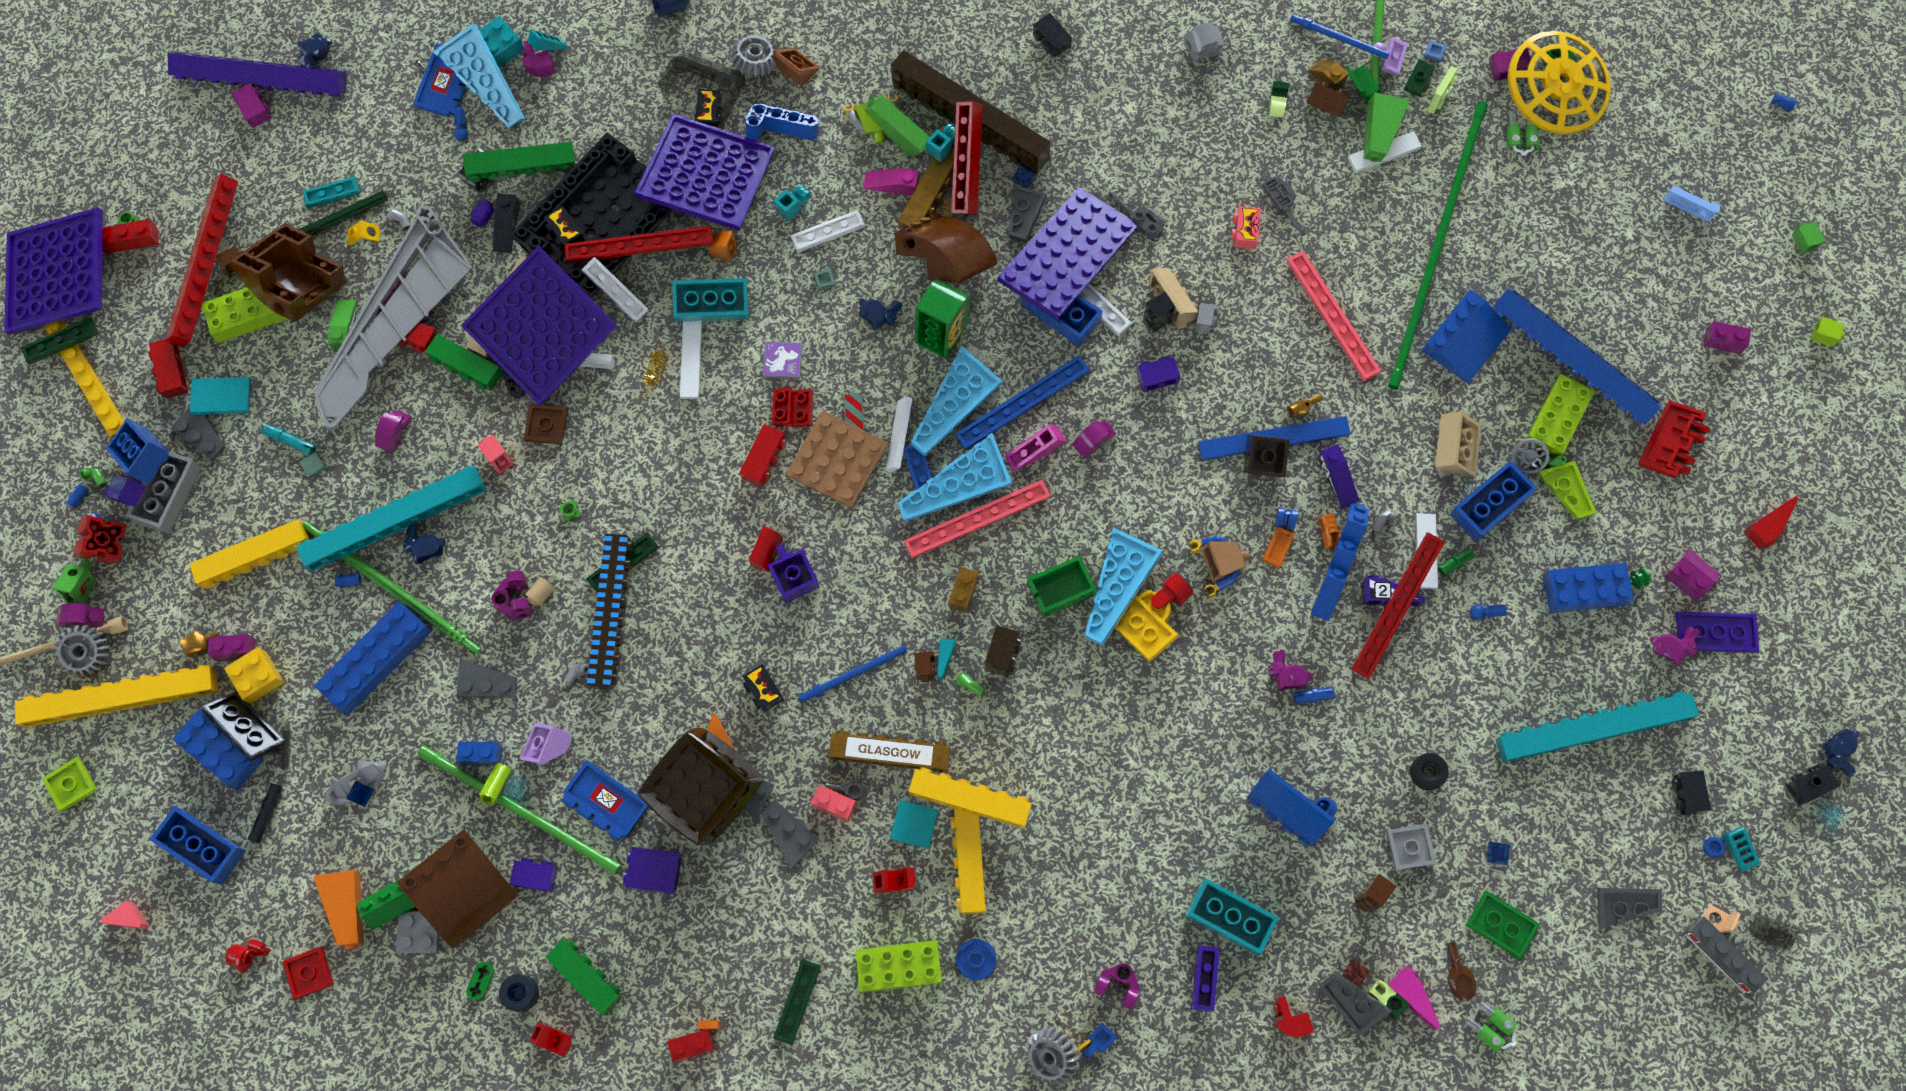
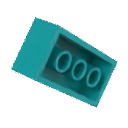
[672,278,749,322]
[1184,878,1279,956]

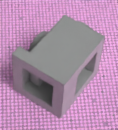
[1195,303,1219,334]

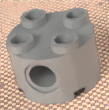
[1184,22,1224,62]

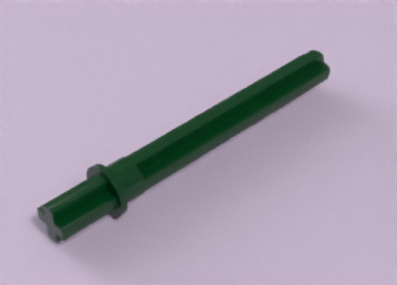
[299,190,388,236]

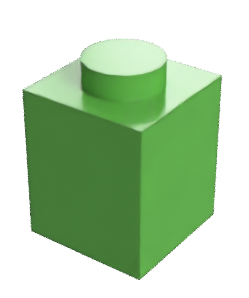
[1792,222,1826,254]

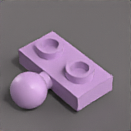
[1373,37,1408,76]

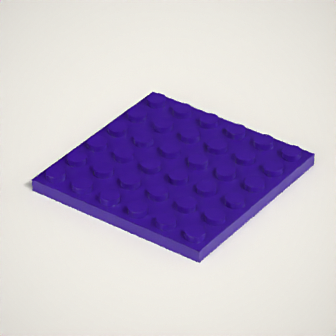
[635,113,775,231]
[4,207,103,335]
[461,246,618,405]

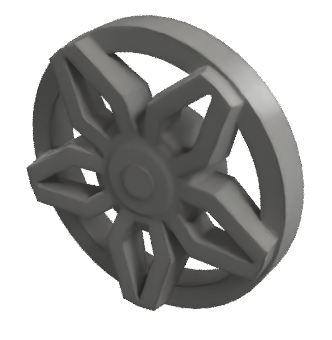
[1512,438,1549,474]

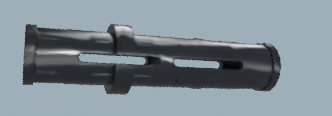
[247,783,283,844]

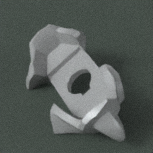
[324,760,387,806]

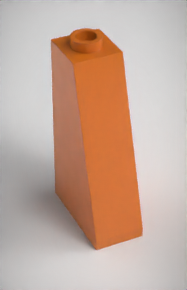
[314,870,364,950]

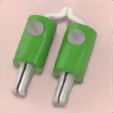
[1506,115,1540,156]
[1466,1002,1517,1052]

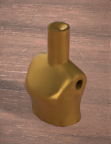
[1287,394,1323,418]
[179,630,219,657]

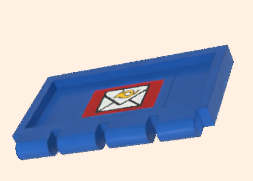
[413,43,467,117]
[561,760,649,842]

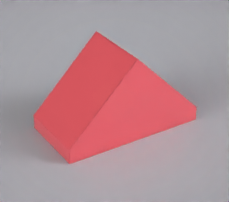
[101,901,149,929]

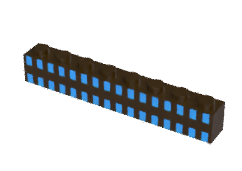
[587,534,634,690]

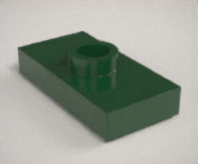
[1404,59,1435,97]

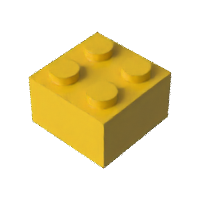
[224,647,285,704]

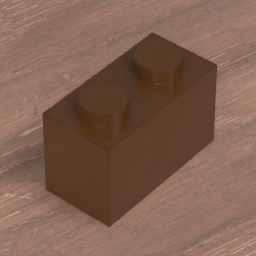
[1307,80,1350,117]

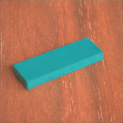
[303,176,360,208]

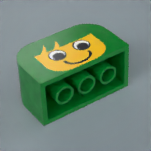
[915,279,971,359]

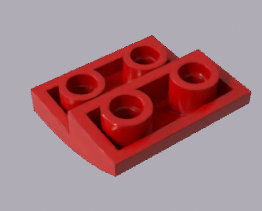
[772,388,814,427]

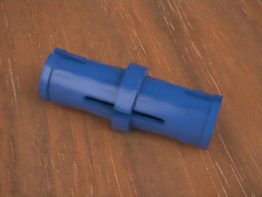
[1293,686,1335,704]

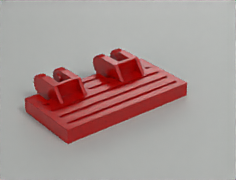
[1638,400,1711,479]

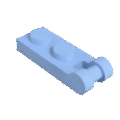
[1663,186,1720,221]

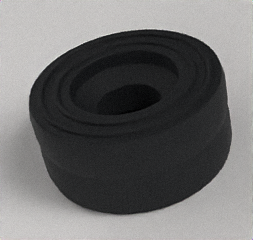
[1410,753,1449,790]

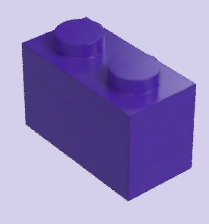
[1137,356,1180,392]
[509,858,558,893]

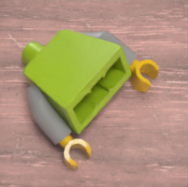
[844,95,898,144]

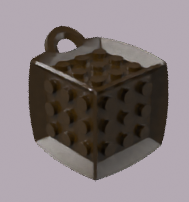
[638,728,764,846]

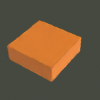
[697,1020,721,1030]

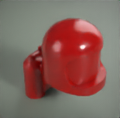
[225,939,270,973]

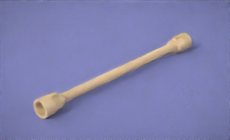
[0,616,128,665]

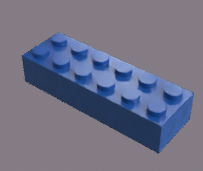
[314,601,432,716]

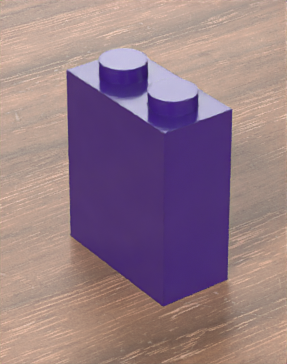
[623,847,682,895]

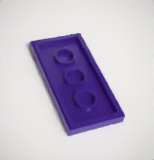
[1675,611,1760,653]

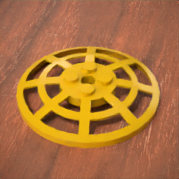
[1507,31,1611,134]

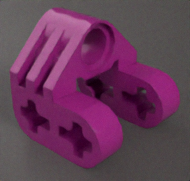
[491,571,533,620]
[1093,963,1140,1010]

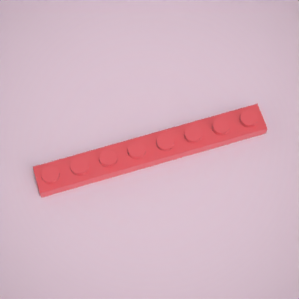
[1287,251,1381,382]
[904,479,1051,559]

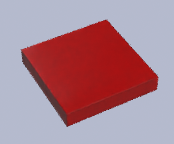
[282,946,334,1000]

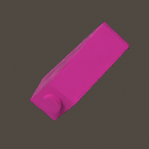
[863,168,919,196]
[1005,424,1067,472]
[1387,967,1440,1030]

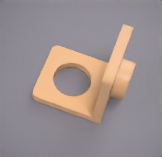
[1704,905,1741,934]

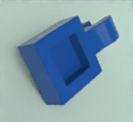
[1082,1023,1117,1059]

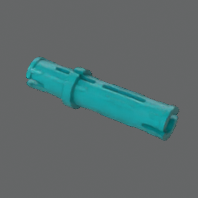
[260,423,317,455]

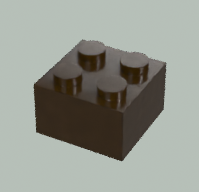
[1243,435,1290,478]
[985,625,1022,677]

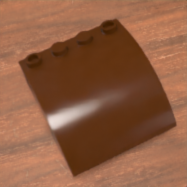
[894,213,998,283]
[231,223,347,322]
[396,829,518,949]

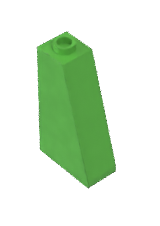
[1363,92,1409,162]
[864,95,930,157]

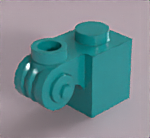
[926,124,955,162]
[774,184,811,222]

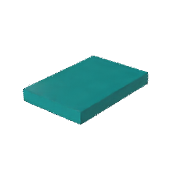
[189,377,251,415]

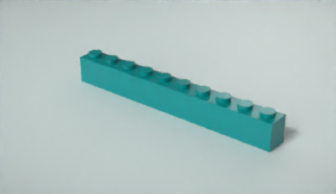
[296,465,487,573]
[1496,691,1699,763]

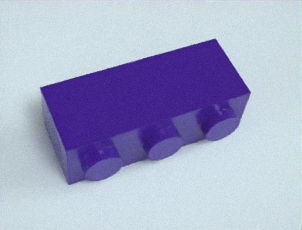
[103,474,146,507]
[1191,945,1220,1012]

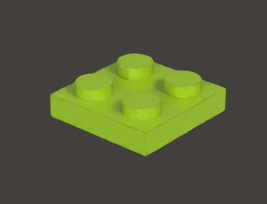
[42,757,98,812]

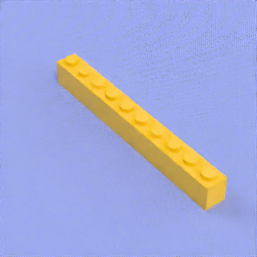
[15,665,218,728]

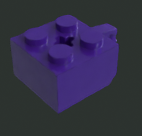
[768,544,820,603]

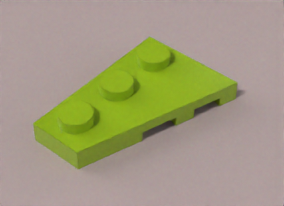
[1537,461,1597,520]

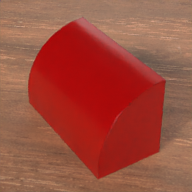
[749,526,783,573]

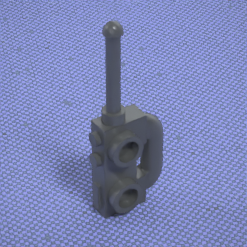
[1261,176,1305,236]
[1108,191,1165,241]

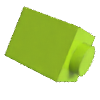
[1810,317,1845,347]

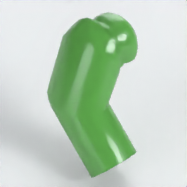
[1538,452,1567,467]
[79,468,107,488]
[956,673,984,696]

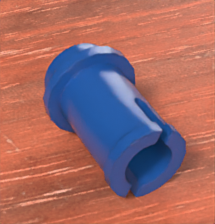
[1771,92,1797,111]
[66,483,89,508]
[335,573,361,588]

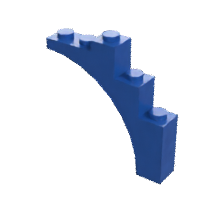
[1310,503,1370,621]

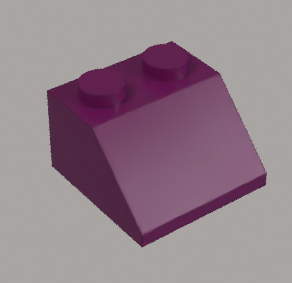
[1665,549,1720,602]

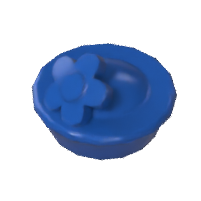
[1315,797,1337,817]

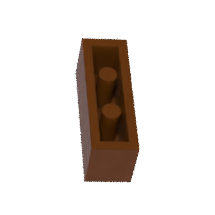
[1354,874,1397,913]

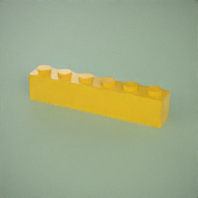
[189,519,310,589]
[908,767,1032,829]
[950,807,986,915]

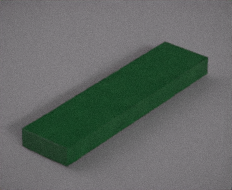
[21,317,99,365]
[586,532,659,594]
[773,959,821,1045]

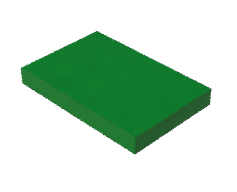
[1465,890,1540,959]

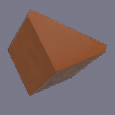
[773,48,819,87]

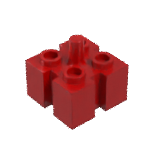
[73,515,126,564]

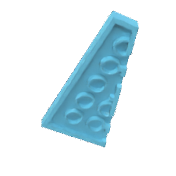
[433,24,525,128]
[911,345,1002,457]
[898,433,1012,522]
[1085,528,1163,647]

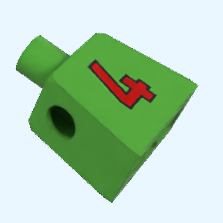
[53,559,96,604]

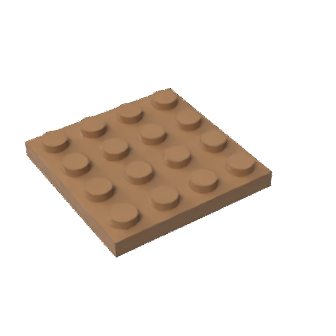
[786,410,889,509]

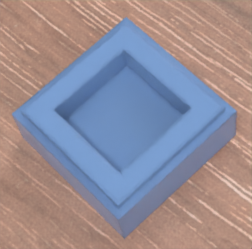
[1423,40,1447,63]

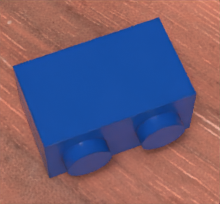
[456,742,503,766]

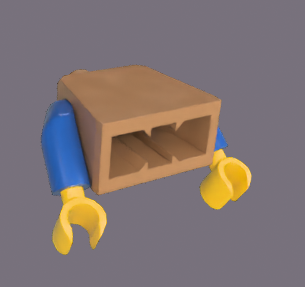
[1189,536,1250,597]

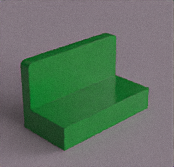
[1345,64,1382,102]

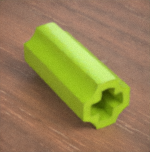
[479,763,511,805]

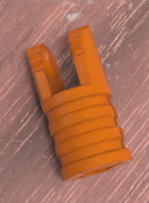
[1318,514,1340,550]

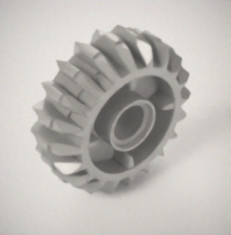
[731,33,778,78]
[53,625,109,677]
[1025,1027,1080,1085]

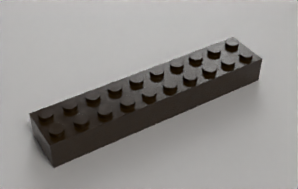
[891,50,1051,174]

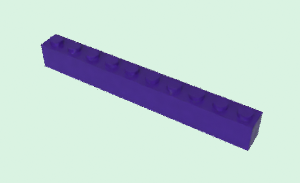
[167,52,346,97]

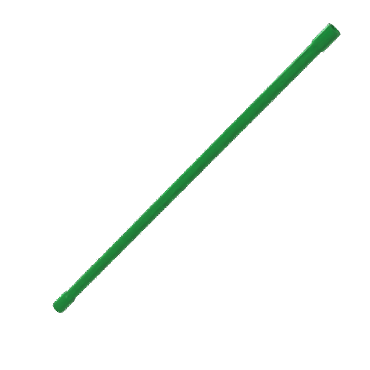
[1388,101,1488,390]

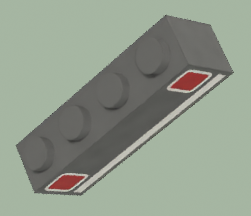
[1683,917,1768,995]

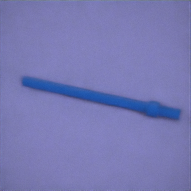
[1290,14,1390,60]
[798,645,907,703]

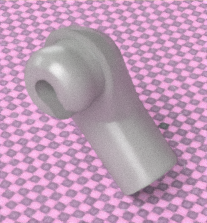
[387,209,411,231]
[1372,509,1396,533]
[564,662,589,685]

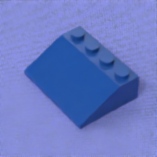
[1422,289,1512,384]
[1247,769,1336,847]

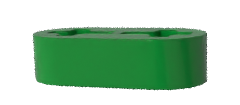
[466,962,495,1001]

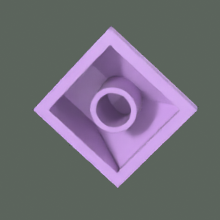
[519,723,573,765]

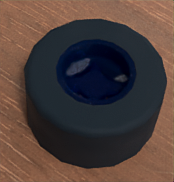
[499,974,539,1012]

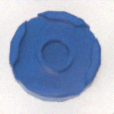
[956,939,996,980]

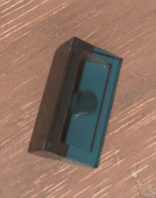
[1749,912,1799,951]

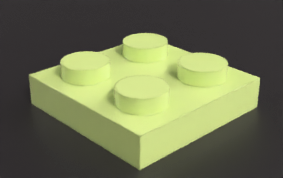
[1427,66,1457,114]

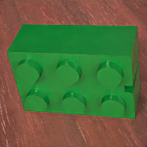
[1027,556,1097,618]

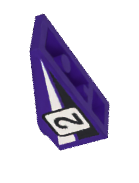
[1317,444,1359,508]
[1362,575,1425,606]

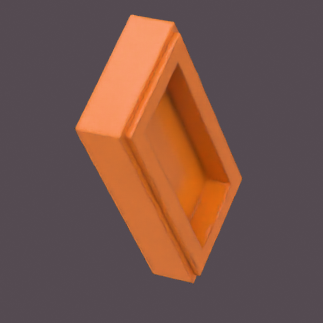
[1262,526,1295,569]

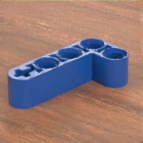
[746,104,819,140]

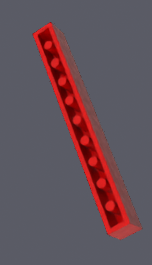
[165,174,238,347]

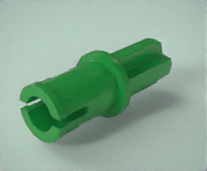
[1437,548,1475,577]

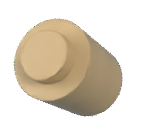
[525,577,555,607]

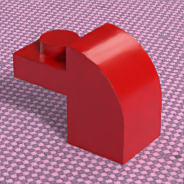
[873,867,916,893]
[1273,996,1315,1038]
[529,1022,573,1057]

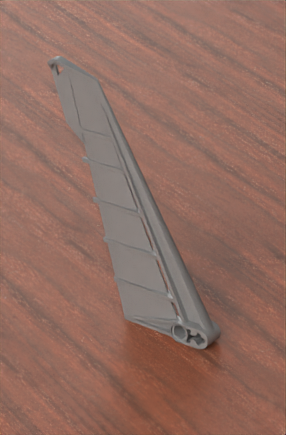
[314,206,473,431]

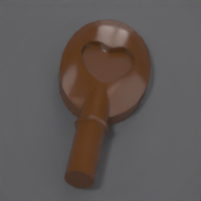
[1447,942,1476,1001]

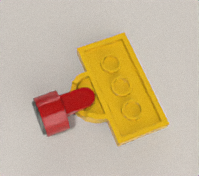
[1115,573,1193,663]

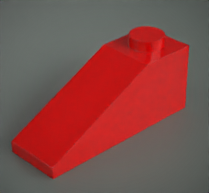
[1744,496,1799,549]

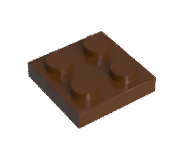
[523,404,568,445]

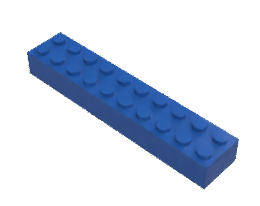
[1493,288,1663,425]

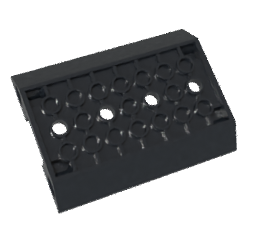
[510,132,674,298]

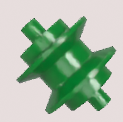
[1630,568,1652,589]

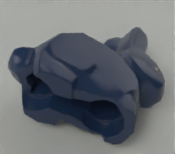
[297,33,333,68]
[859,298,903,331]
[403,524,446,564]
[1820,728,1859,777]

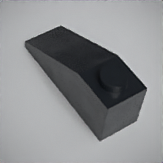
[493,193,520,253]

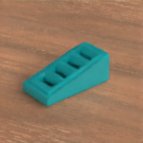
[528,30,568,50]
[937,639,956,681]
[1721,825,1761,872]

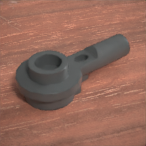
[825,782,865,802]

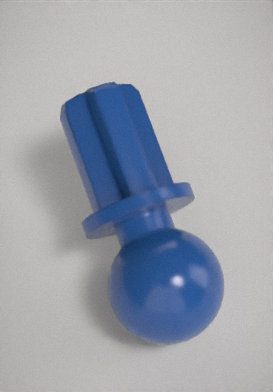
[453,107,468,141]
[1469,604,1507,620]

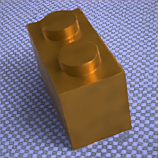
[948,567,979,613]

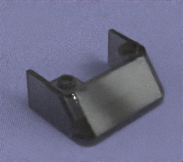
[658,53,746,121]

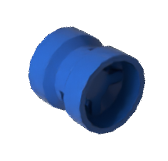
[1275,507,1298,529]

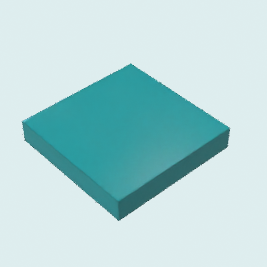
[890,800,939,849]

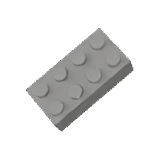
[126,451,202,534]

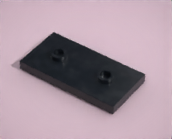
[202,691,285,761]

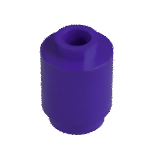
[470,199,494,228]

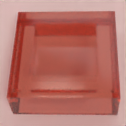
[1342,959,1370,988]

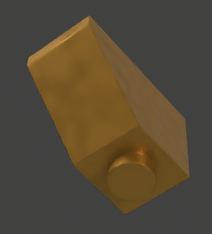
[1308,59,1349,90]

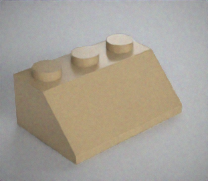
[1149,268,1198,329]
[1435,411,1481,478]

